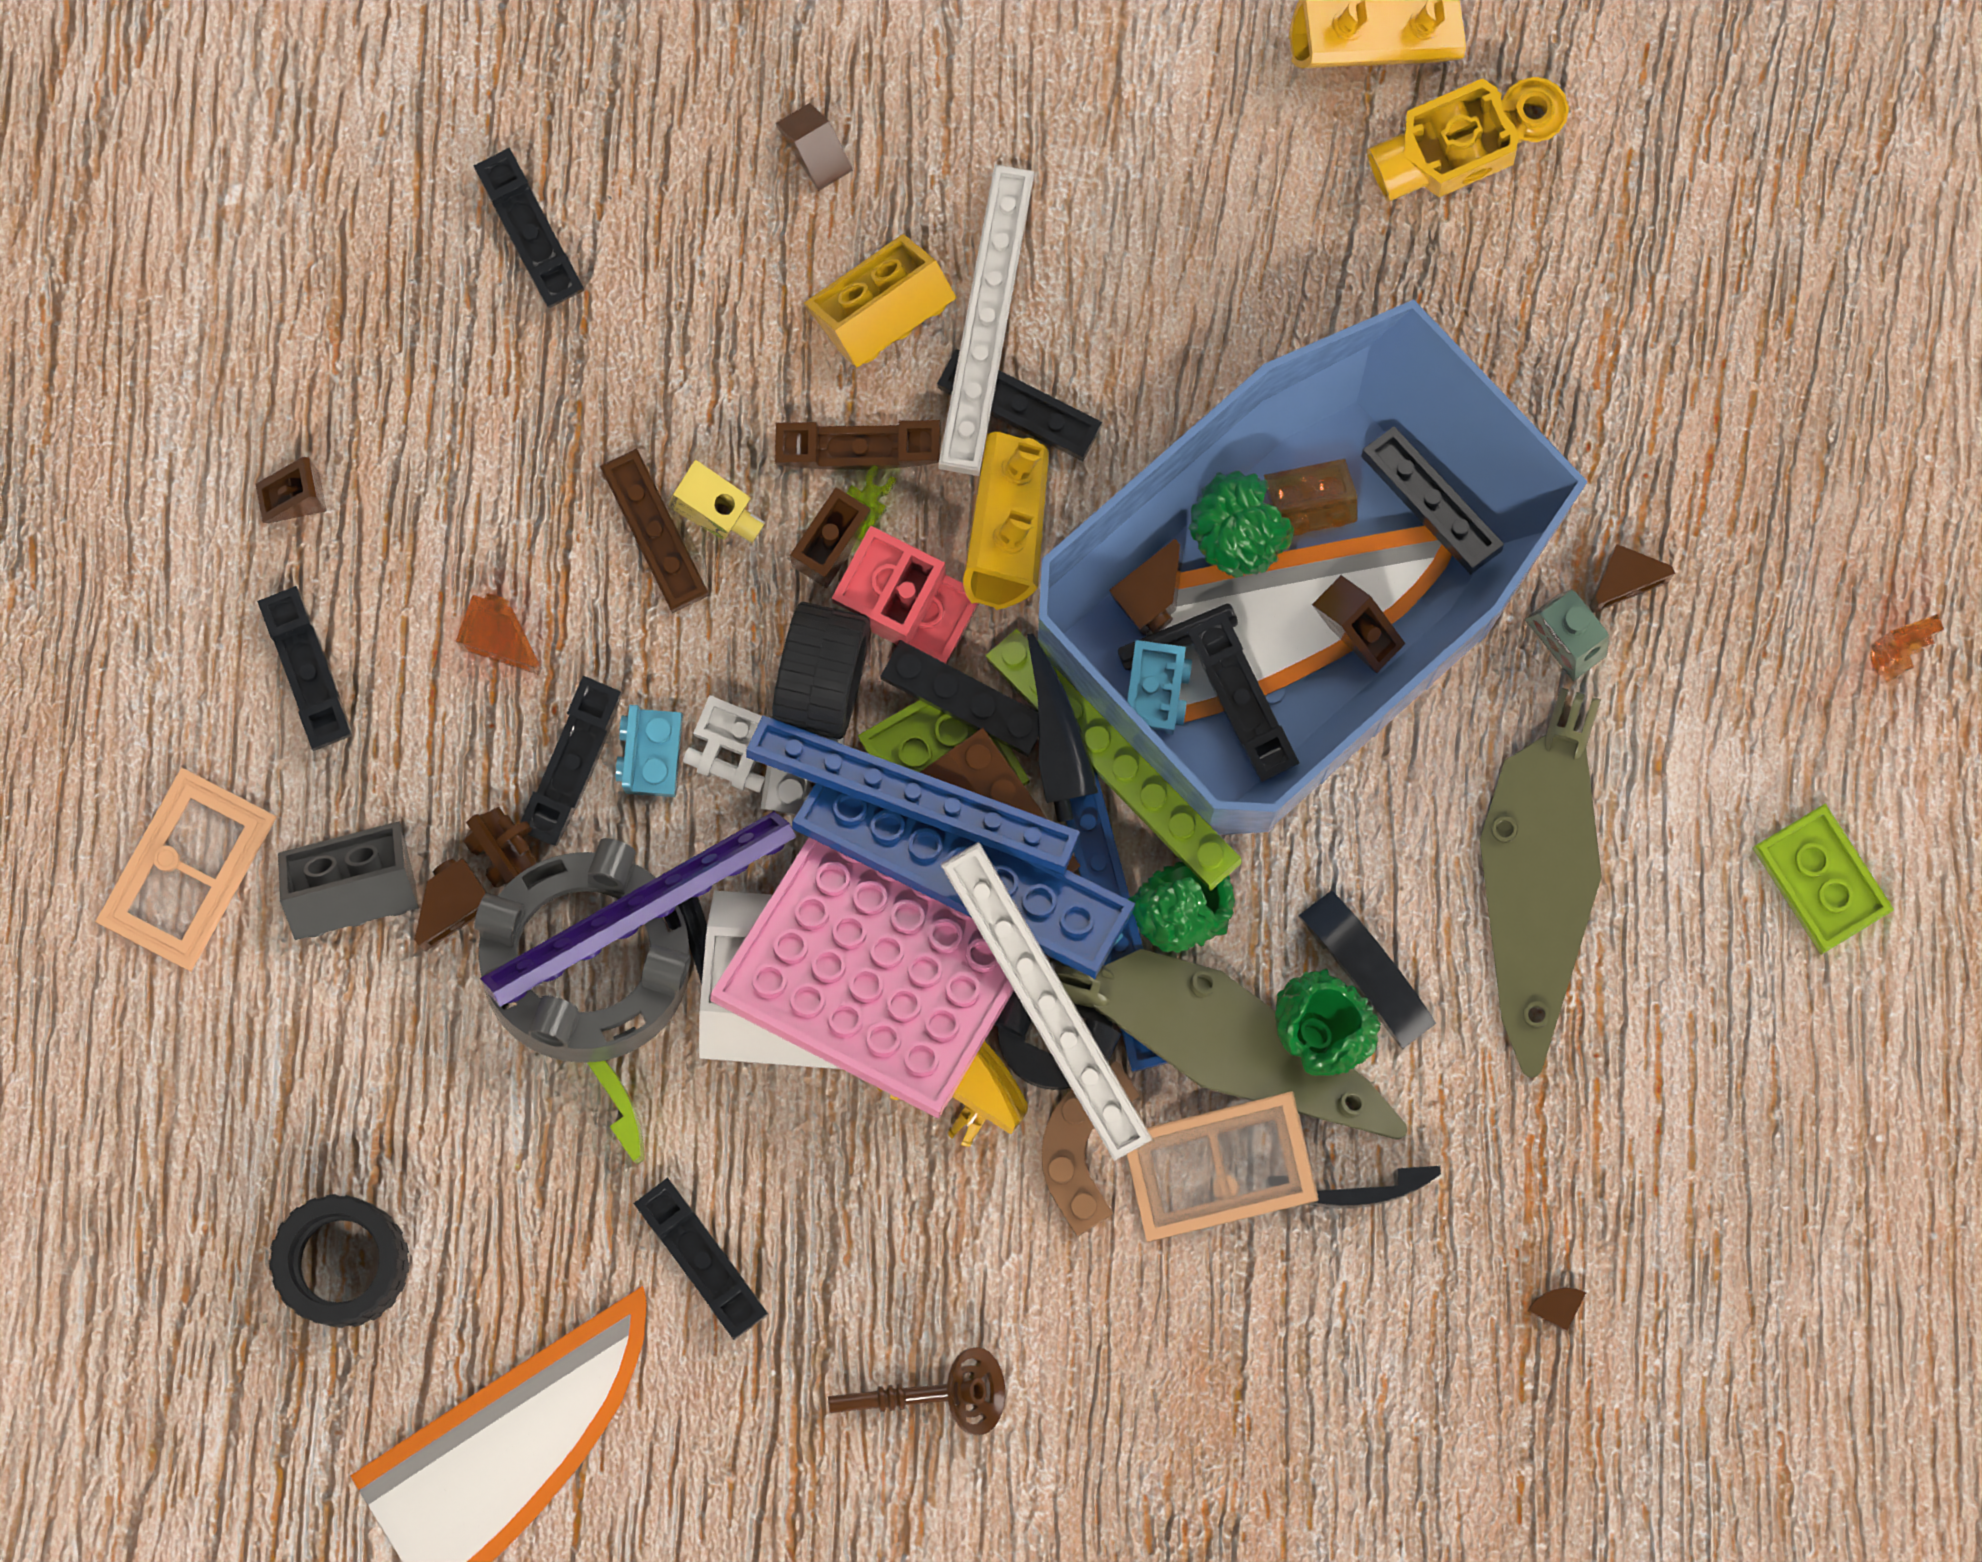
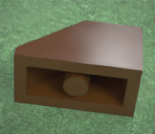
[790,487,871,589]
[1109,539,1183,636]
[1312,575,1406,673]
[414,857,487,952]

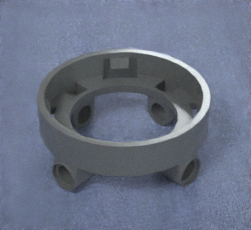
[474,838,691,1063]

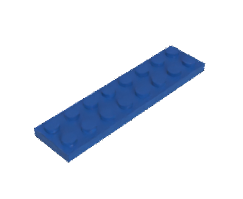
[792,783,1135,979]

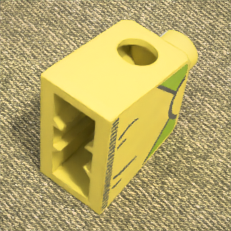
[668,460,766,543]

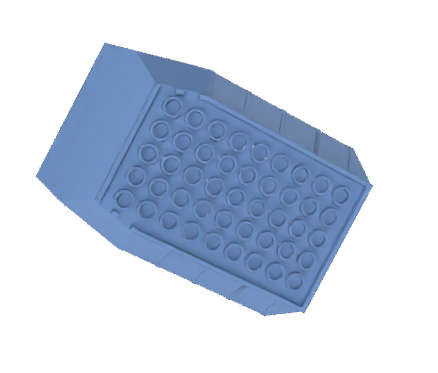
[1038,299,1588,835]

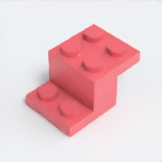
[831,525,979,664]

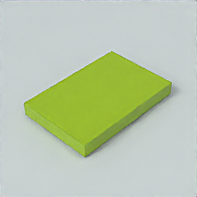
[1752,803,1894,955]

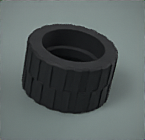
[772,602,870,739]
[269,1194,410,1328]

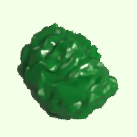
[1188,471,1294,578]
[1128,861,1235,953]
[1275,969,1381,1076]

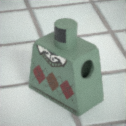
[1525,589,1610,682]

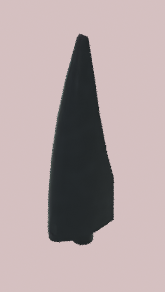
[1027,633,1098,822]

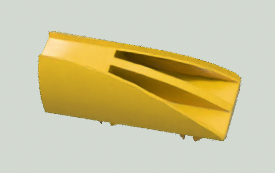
[1288,0,1466,68]
[963,431,1049,610]
[877,1041,1028,1147]

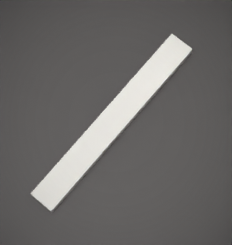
[938,164,1035,476]
[941,842,1152,1161]

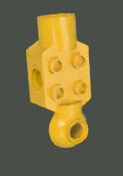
[1366,77,1569,202]

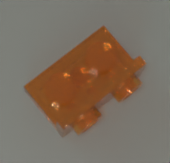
[1264,458,1358,536]
[1870,614,1944,683]

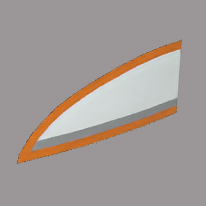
[1146,526,1452,723]
[350,1286,647,1562]

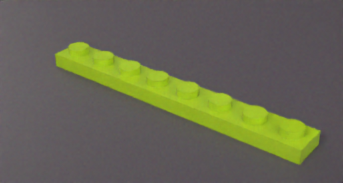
[986,629,1242,891]

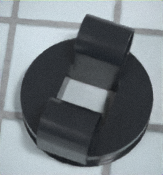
[994,991,1121,1090]

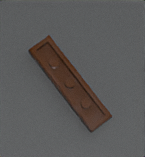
[600,449,709,613]

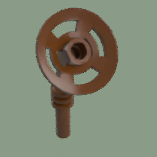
[828,1347,1005,1435]

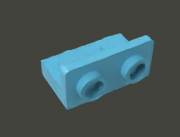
[1127,640,1192,735]
[615,705,683,797]

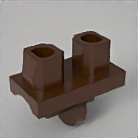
[463,807,537,888]

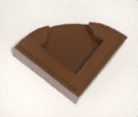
[1527,1288,1586,1331]

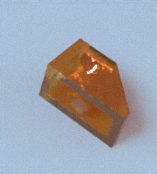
[456,593,542,675]

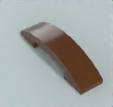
[775,420,941,470]

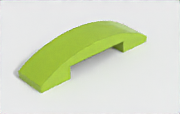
[587,1061,644,1165]

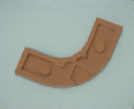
[1041,1060,1140,1237]

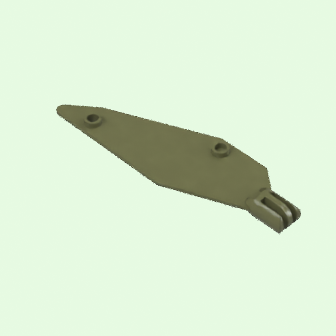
[1480,688,1602,1078]
[1049,949,1407,1140]

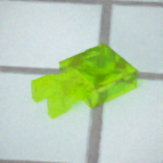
[846,465,896,542]

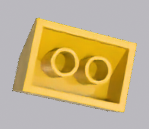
[804,234,957,368]

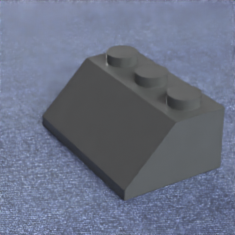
[278,821,418,940]

